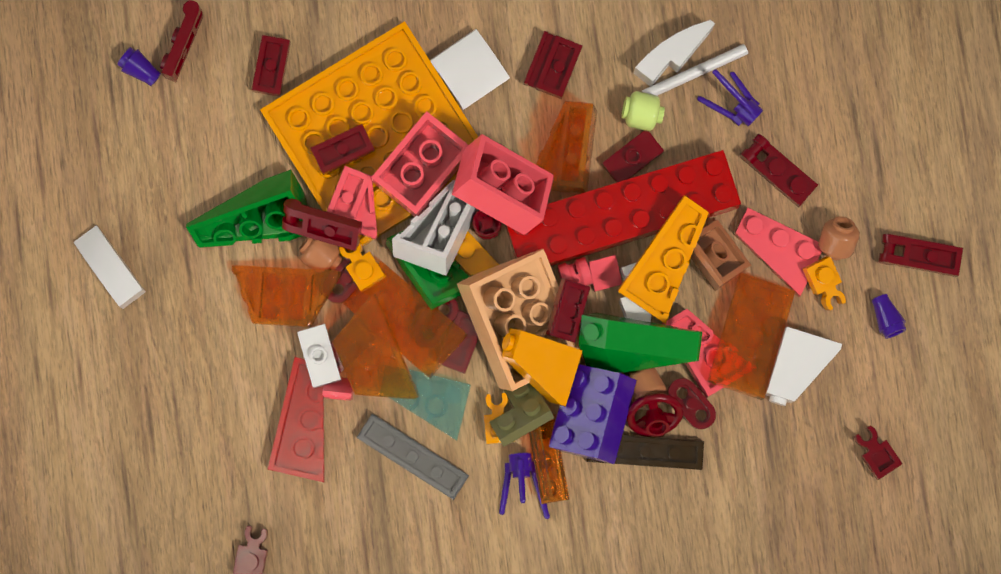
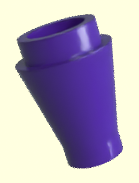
[117,47,161,86]
[872,294,906,339]

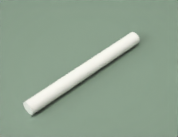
[642,44,748,96]

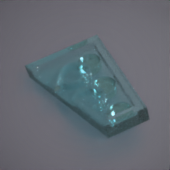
[380,364,471,441]

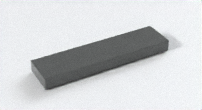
[357,414,469,500]

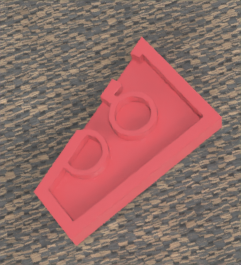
[734,208,822,297]
[662,309,756,398]

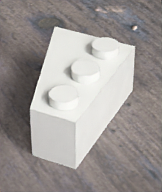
[392,180,478,276]

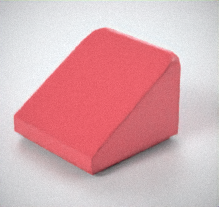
[588,255,622,292]
[322,378,355,401]

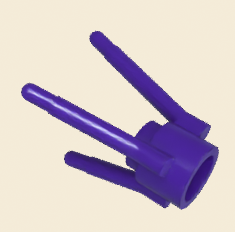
[697,69,763,127]
[499,453,550,519]

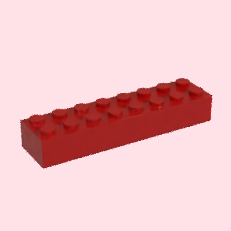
[505,150,741,267]

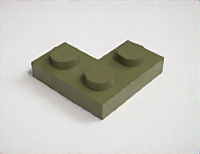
[489,383,554,447]

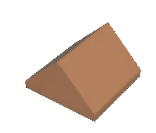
[691,219,751,291]

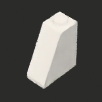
[763,327,842,406]

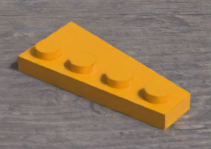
[618,195,709,324]

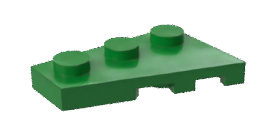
[386,230,473,310]

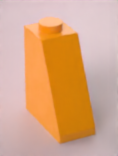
[502,328,583,406]

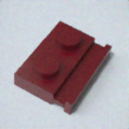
[524,31,583,99]

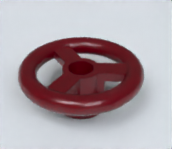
[626,393,683,437]

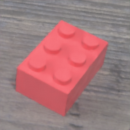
[371,111,469,217]
[452,134,554,235]

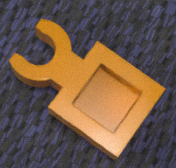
[339,242,386,292]
[803,256,846,311]
[484,393,515,445]

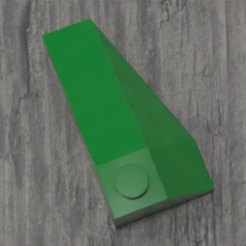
[186,170,308,248]
[579,312,702,373]

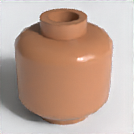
[818,216,860,261]
[299,237,343,274]
[628,368,667,410]

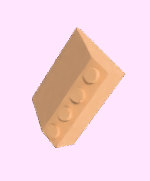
[457,249,583,391]

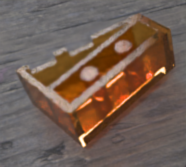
[536,101,597,194]

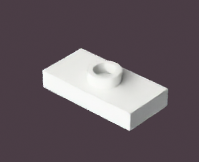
[297,324,342,388]

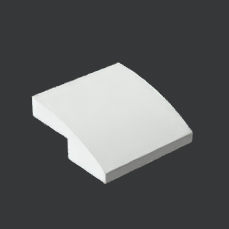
[430,29,510,110]

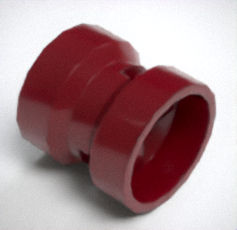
[473,210,501,240]

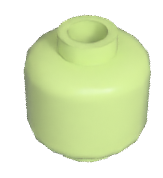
[621,91,665,131]

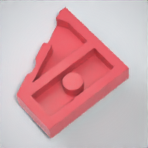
[327,166,377,240]

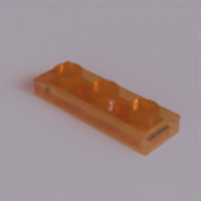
[529,414,570,504]

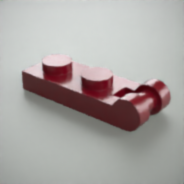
[160,0,203,82]
[739,133,818,208]
[282,199,362,251]
[878,234,963,277]

